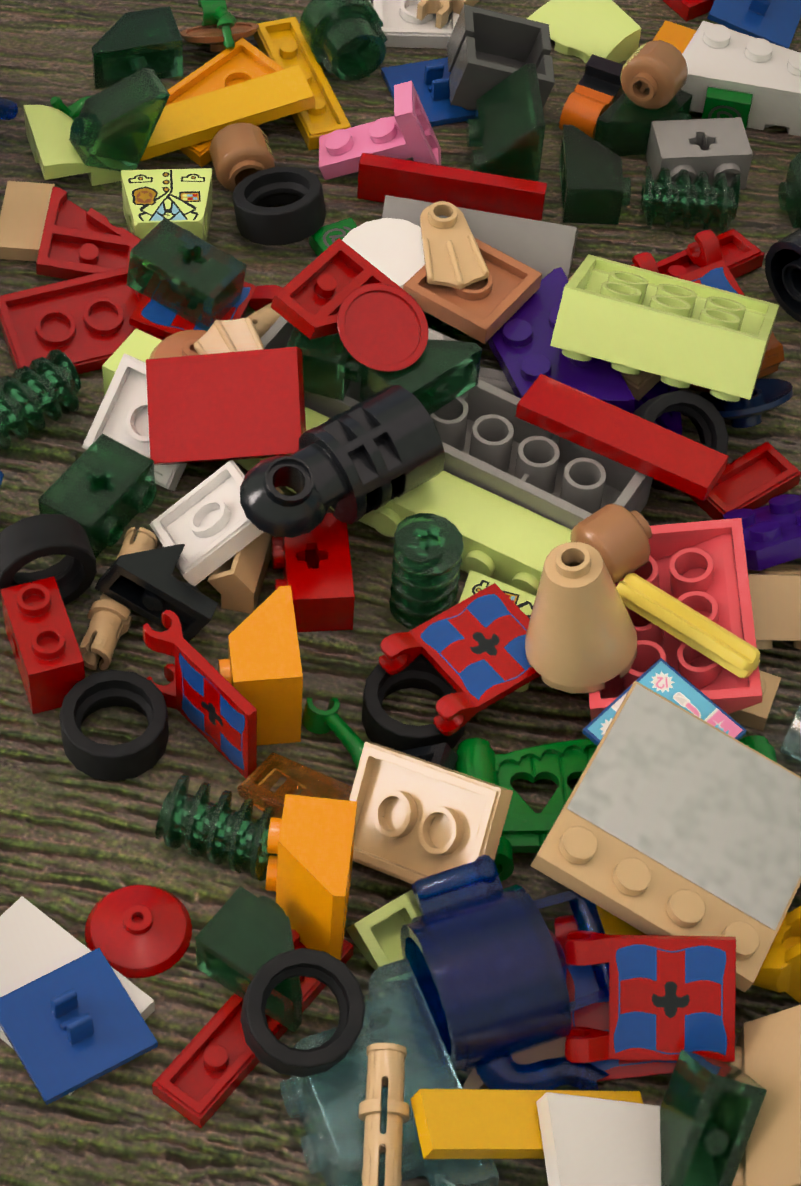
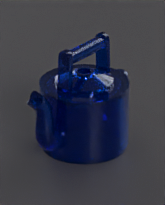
[400,855,610,1091]

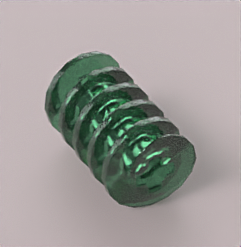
[640,166,740,233]
[0,349,81,450]
[389,513,464,629]
[155,774,278,882]

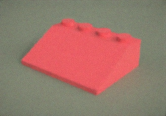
[589,518,762,721]

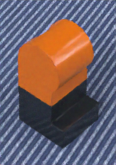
[559,54,626,142]

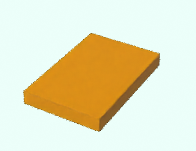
[140,37,284,168]

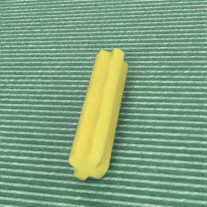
[616,573,760,679]

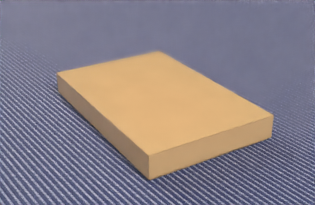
[349,742,513,907]

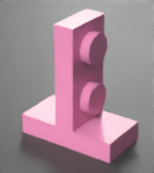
[319,81,441,180]

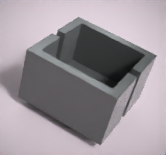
[447,4,555,124]

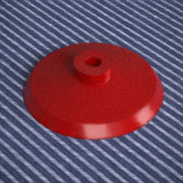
[337,283,429,372]
[85,885,192,978]

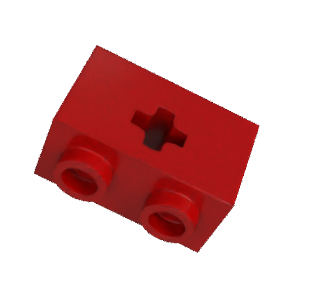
[271,513,355,632]
[0,576,85,714]

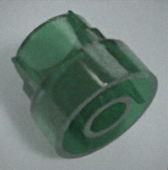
[300,0,387,81]

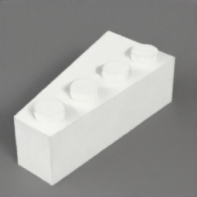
[664,20,801,137]

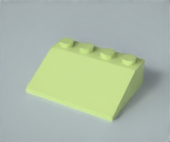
[550,254,779,402]

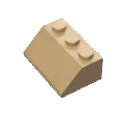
[724,1005,801,1186]

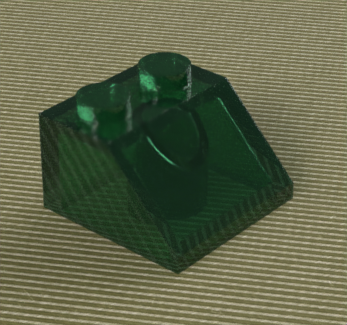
[466,63,545,181]

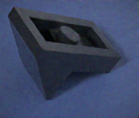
[95,544,218,643]

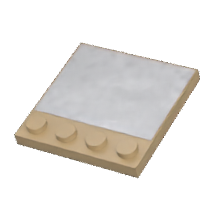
[530,681,801,992]

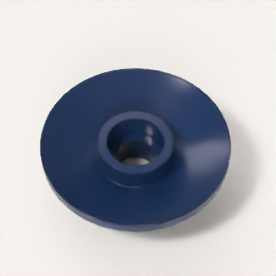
[699,378,794,428]

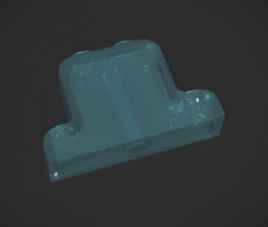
[280,958,500,1186]

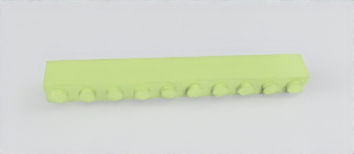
[102,328,572,596]

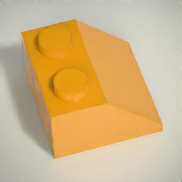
[218,585,303,746]
[265,794,357,961]

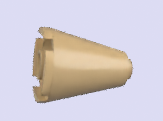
[525,542,637,694]

